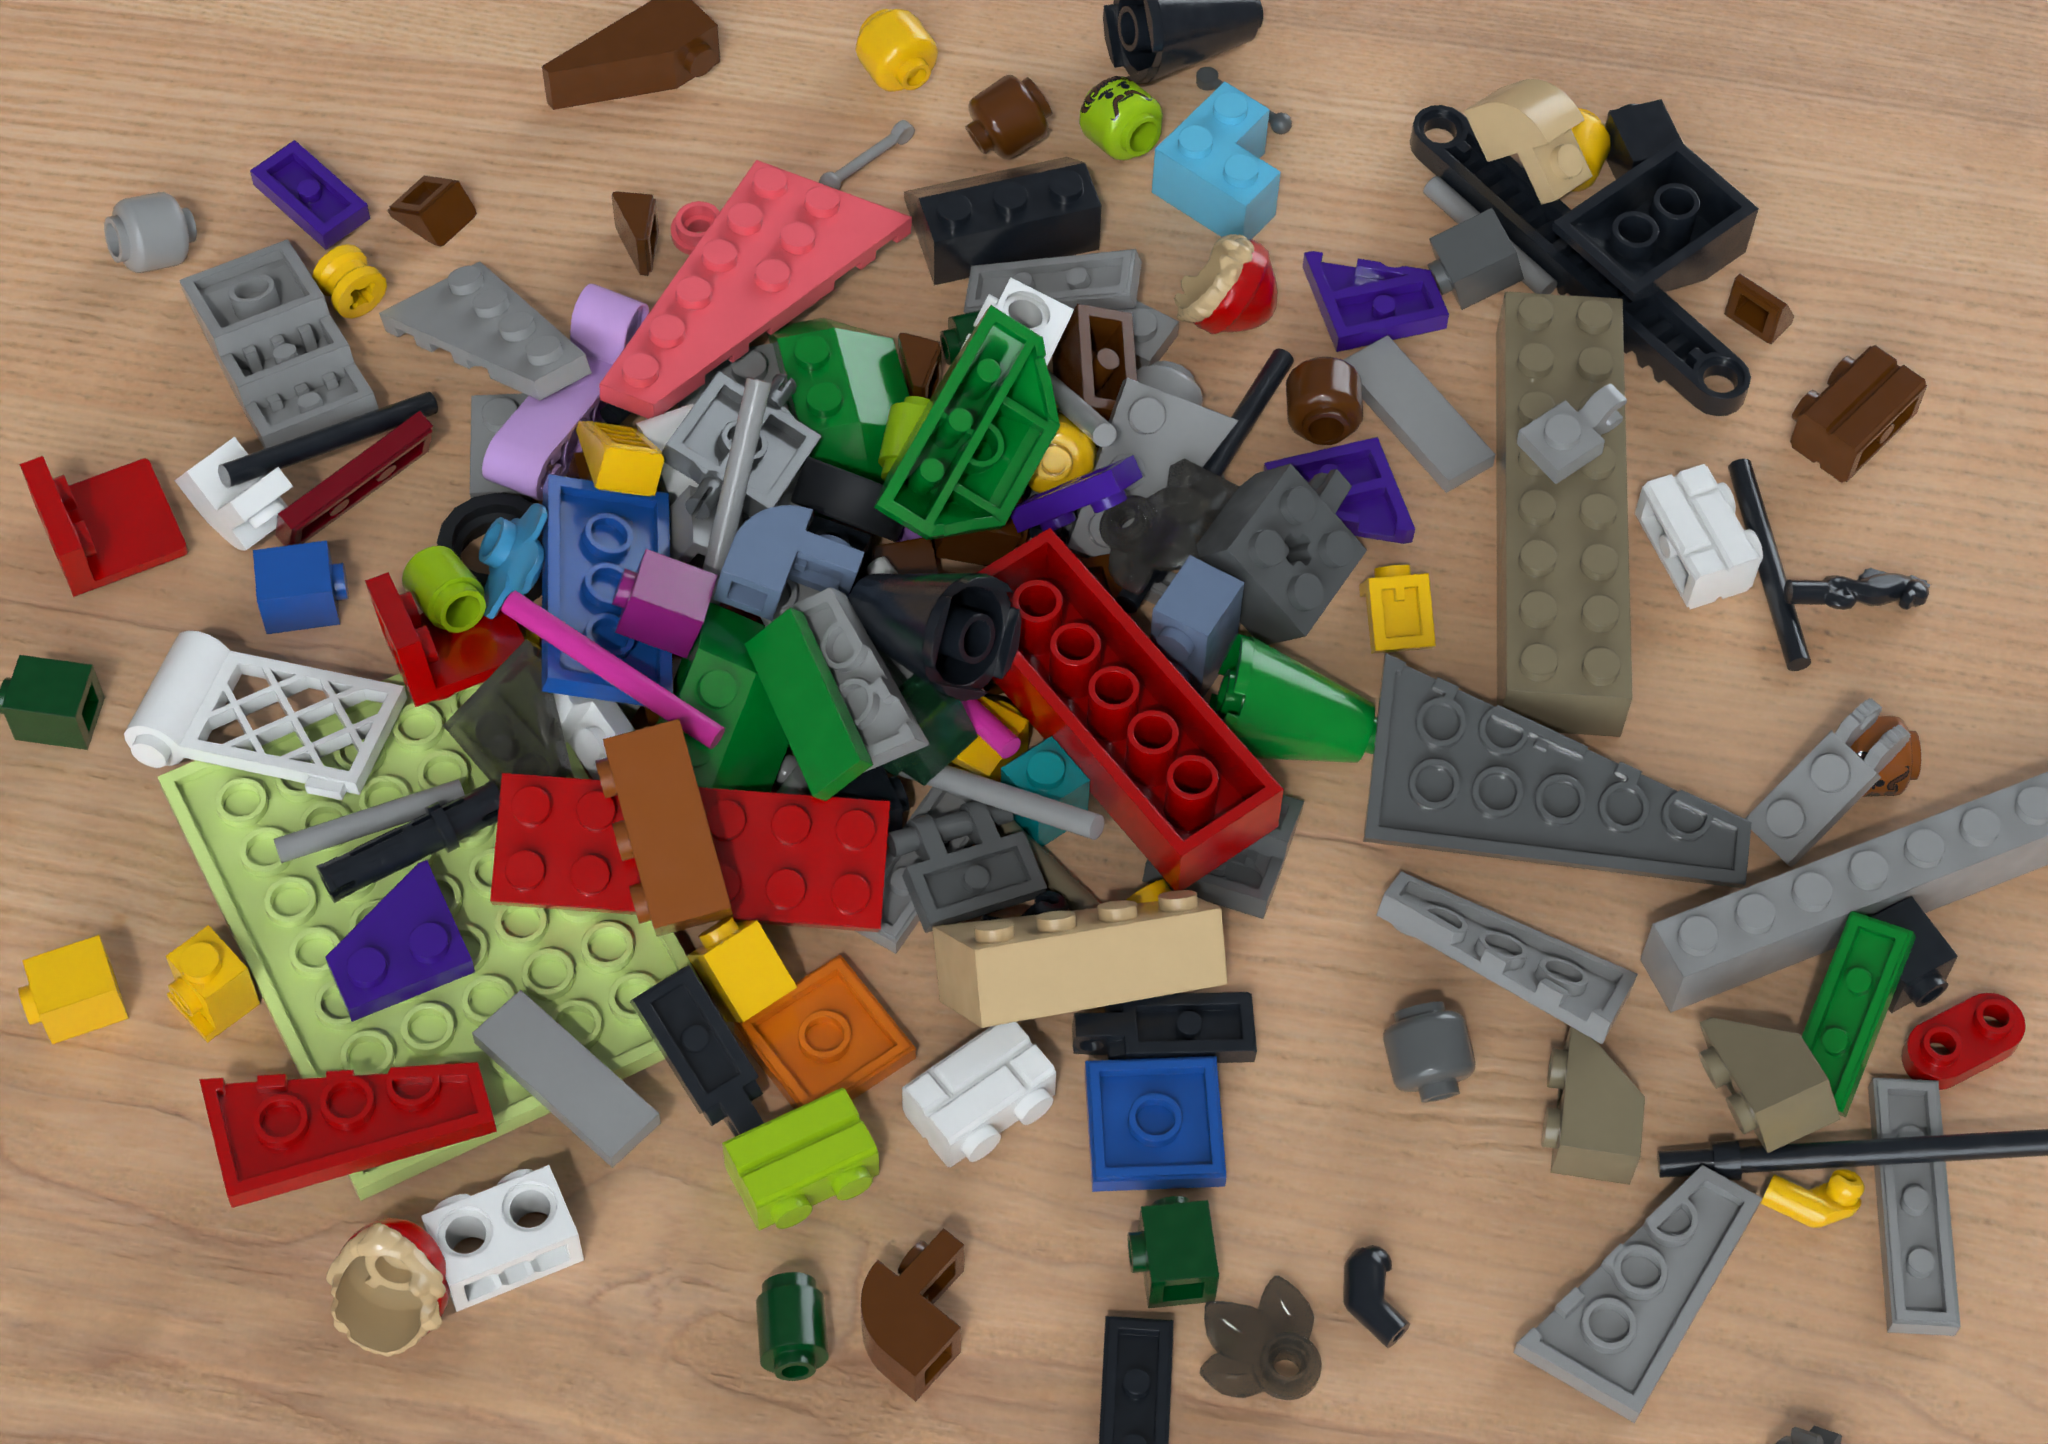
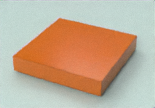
[733,955,916,1109]

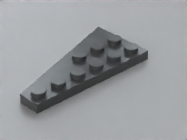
[1363,653,1752,888]

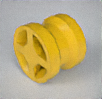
[312,244,387,319]

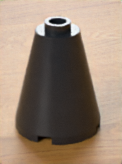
[1103,0,1263,84]
[848,573,1022,701]

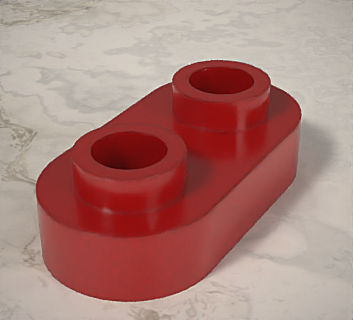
[1901,993,2026,1090]

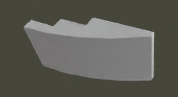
[179,239,379,449]

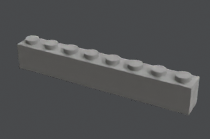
[1640,772,2048,1013]

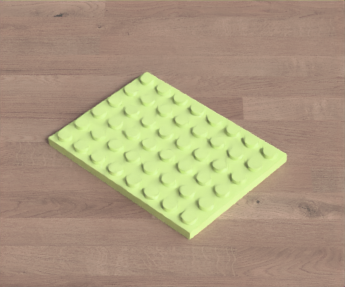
[157,666,709,1201]

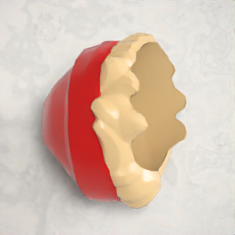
[1174,234,1278,334]
[326,1218,450,1357]

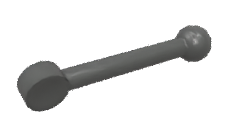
[1196,67,1292,135]

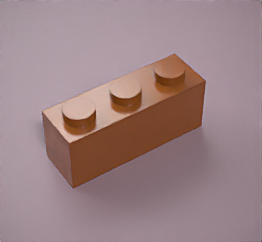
[595,719,733,937]

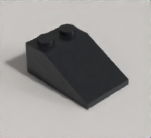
[1552,139,1759,301]

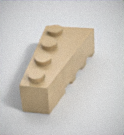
[932,890,1228,1028]

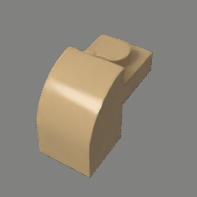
[1464,79,1593,205]

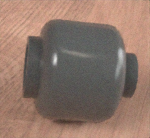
[1383,1001,1475,1103]

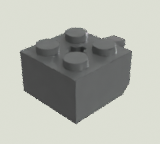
[1185,464,1367,645]

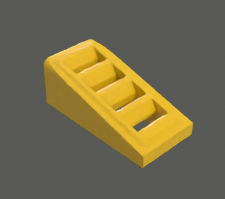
[576,420,664,497]

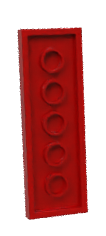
[490,773,890,932]

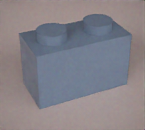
[1150,555,1245,698]

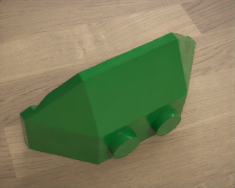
[874,305,1060,540]
[768,318,909,520]
[656,602,789,792]

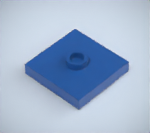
[1084,1056,1227,1192]

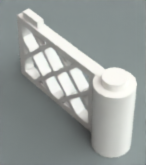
[124,631,407,800]

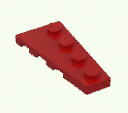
[199,1062,497,1208]

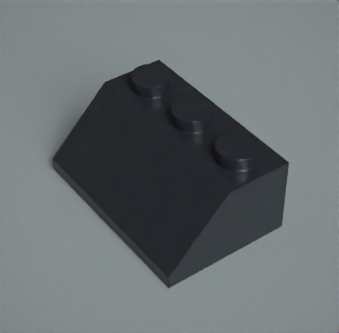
[904,157,1102,285]

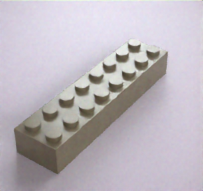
[1496,292,1632,737]

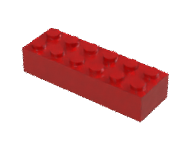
[977,528,1284,891]

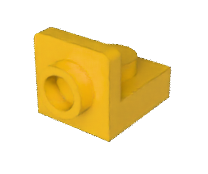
[1359,565,1436,654]

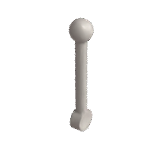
[819,120,915,190]

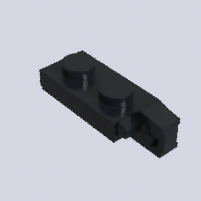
[630,965,764,1137]
[1072,992,1257,1063]

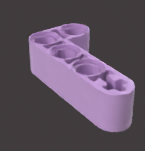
[482,284,649,501]

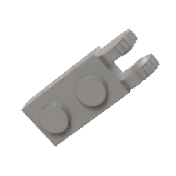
[1745,698,1911,867]

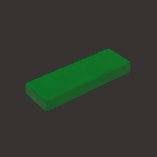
[744,607,874,801]
[1802,911,1916,1117]

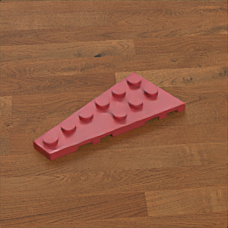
[599,160,912,419]

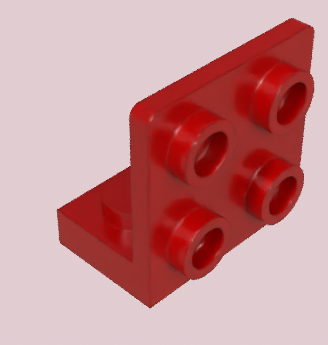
[20,456,188,597]
[365,572,533,707]

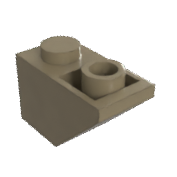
[1699,1017,1840,1153]
[1541,1027,1645,1185]

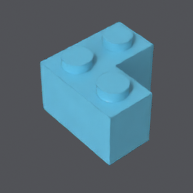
[1152,81,1281,239]

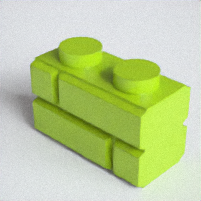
[722,1087,879,1231]

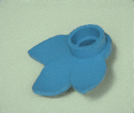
[479,503,548,620]

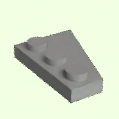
[1066,378,1239,570]
[780,587,930,773]

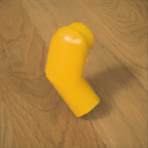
[1760,1169,1865,1228]

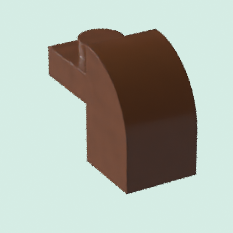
[861,1228,964,1402]

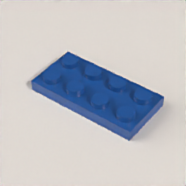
[542,474,673,706]

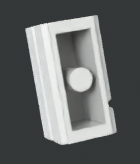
[1635,464,1763,609]
[902,1022,1056,1168]

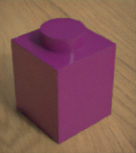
[612,549,718,659]

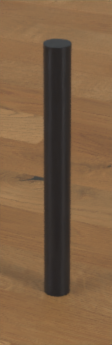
[218,392,438,488]
[1728,459,1811,671]

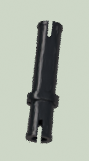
[316,780,500,903]

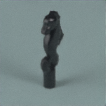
[1783,567,1930,610]

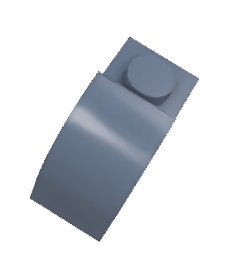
[713,505,865,621]

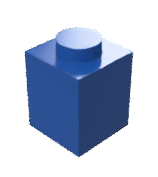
[253,540,349,634]

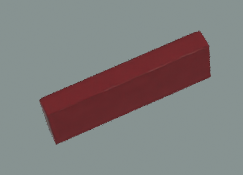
[275,411,433,546]

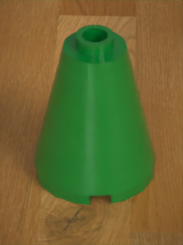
[1209,634,1377,763]

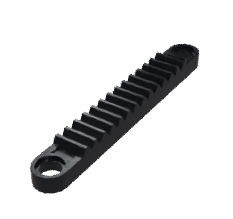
[1410,105,1751,416]

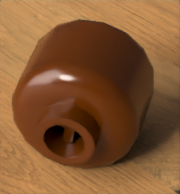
[965,75,1052,160]
[1286,357,1363,445]

